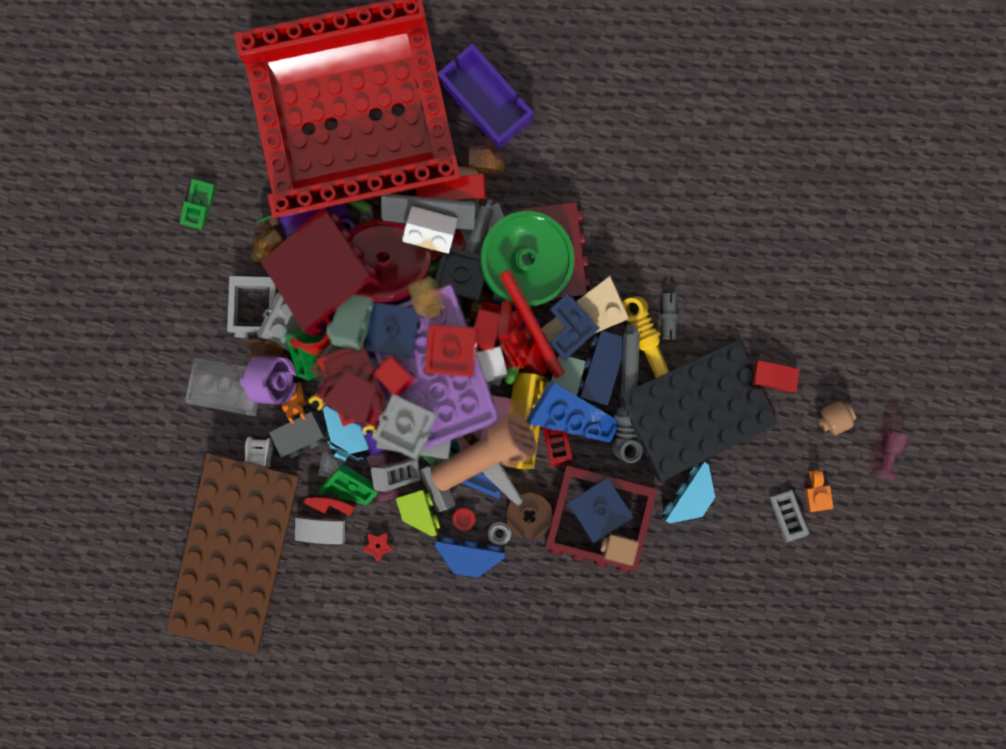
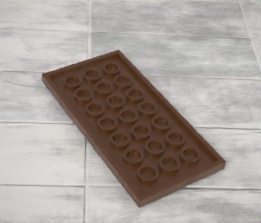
[166,452,301,655]

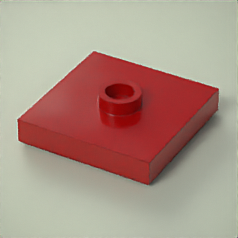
[424,324,478,377]

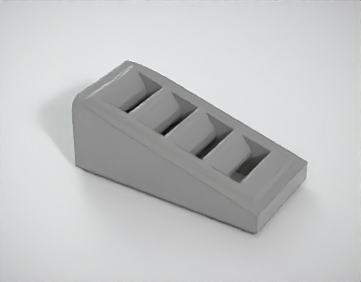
[371,458,421,491]
[482,463,522,505]
[770,490,809,543]

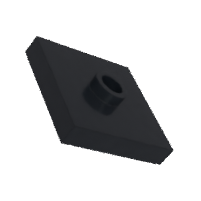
[433,247,485,303]

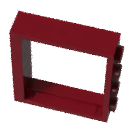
[545,465,658,574]

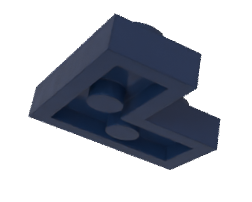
[549,293,600,360]

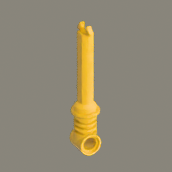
[623,296,669,378]

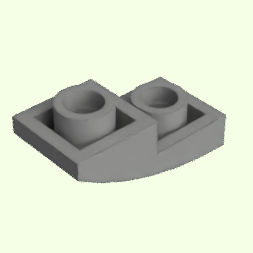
[295,516,345,544]

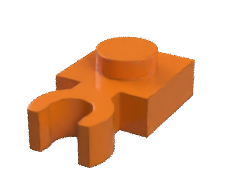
[281,382,307,424]

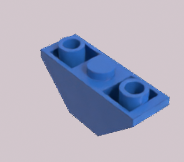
[435,536,505,578]

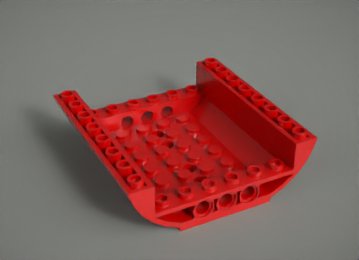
[234,0,460,219]

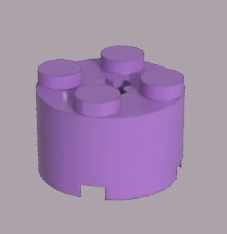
[240,356,296,404]

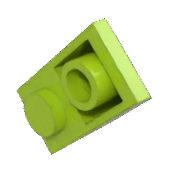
[396,489,441,536]

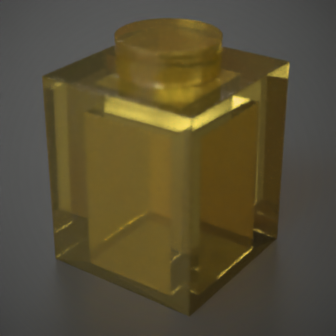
[408,278,446,318]

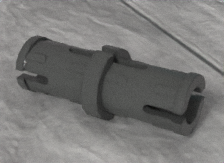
[660,293,679,340]

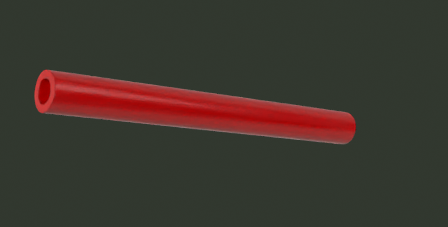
[499,269,565,378]

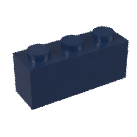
[578,330,623,406]

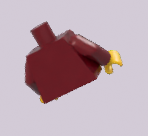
[309,363,383,437]

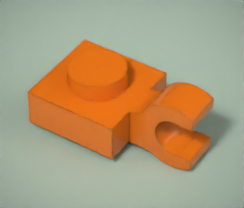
[804,470,834,512]

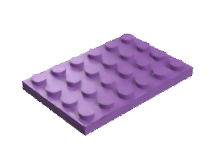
[368,285,500,450]

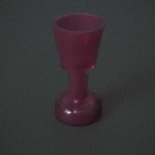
[872,430,910,482]
[366,452,399,502]

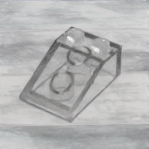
[184,358,258,417]

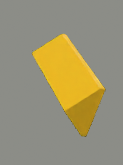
[501,373,548,469]

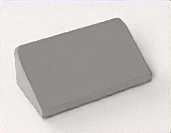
[419,462,456,513]

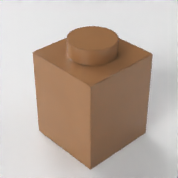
[600,533,639,566]

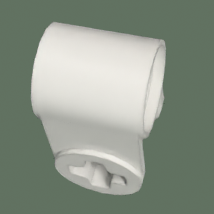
[245,437,273,467]

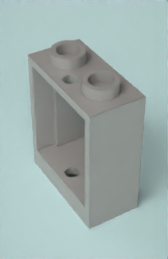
[227,276,279,339]

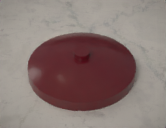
[350,219,431,302]

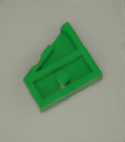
[317,464,379,505]

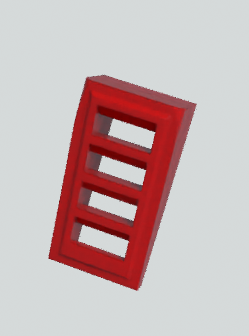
[542,426,573,467]

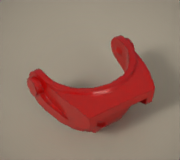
[289,317,331,357]

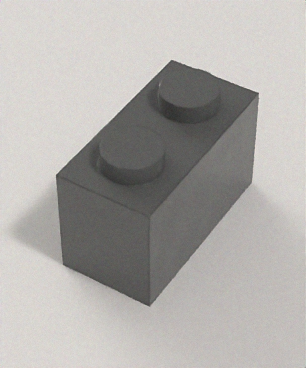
[269,412,327,459]

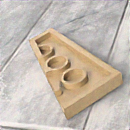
[541,275,629,351]

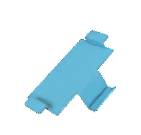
[327,441,364,462]

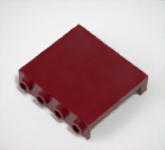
[261,208,380,337]

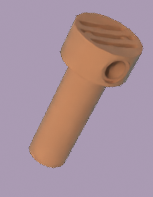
[431,412,537,491]

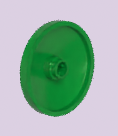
[480,211,574,306]

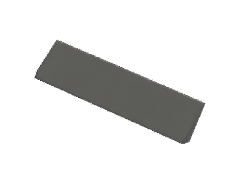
[381,194,476,230]

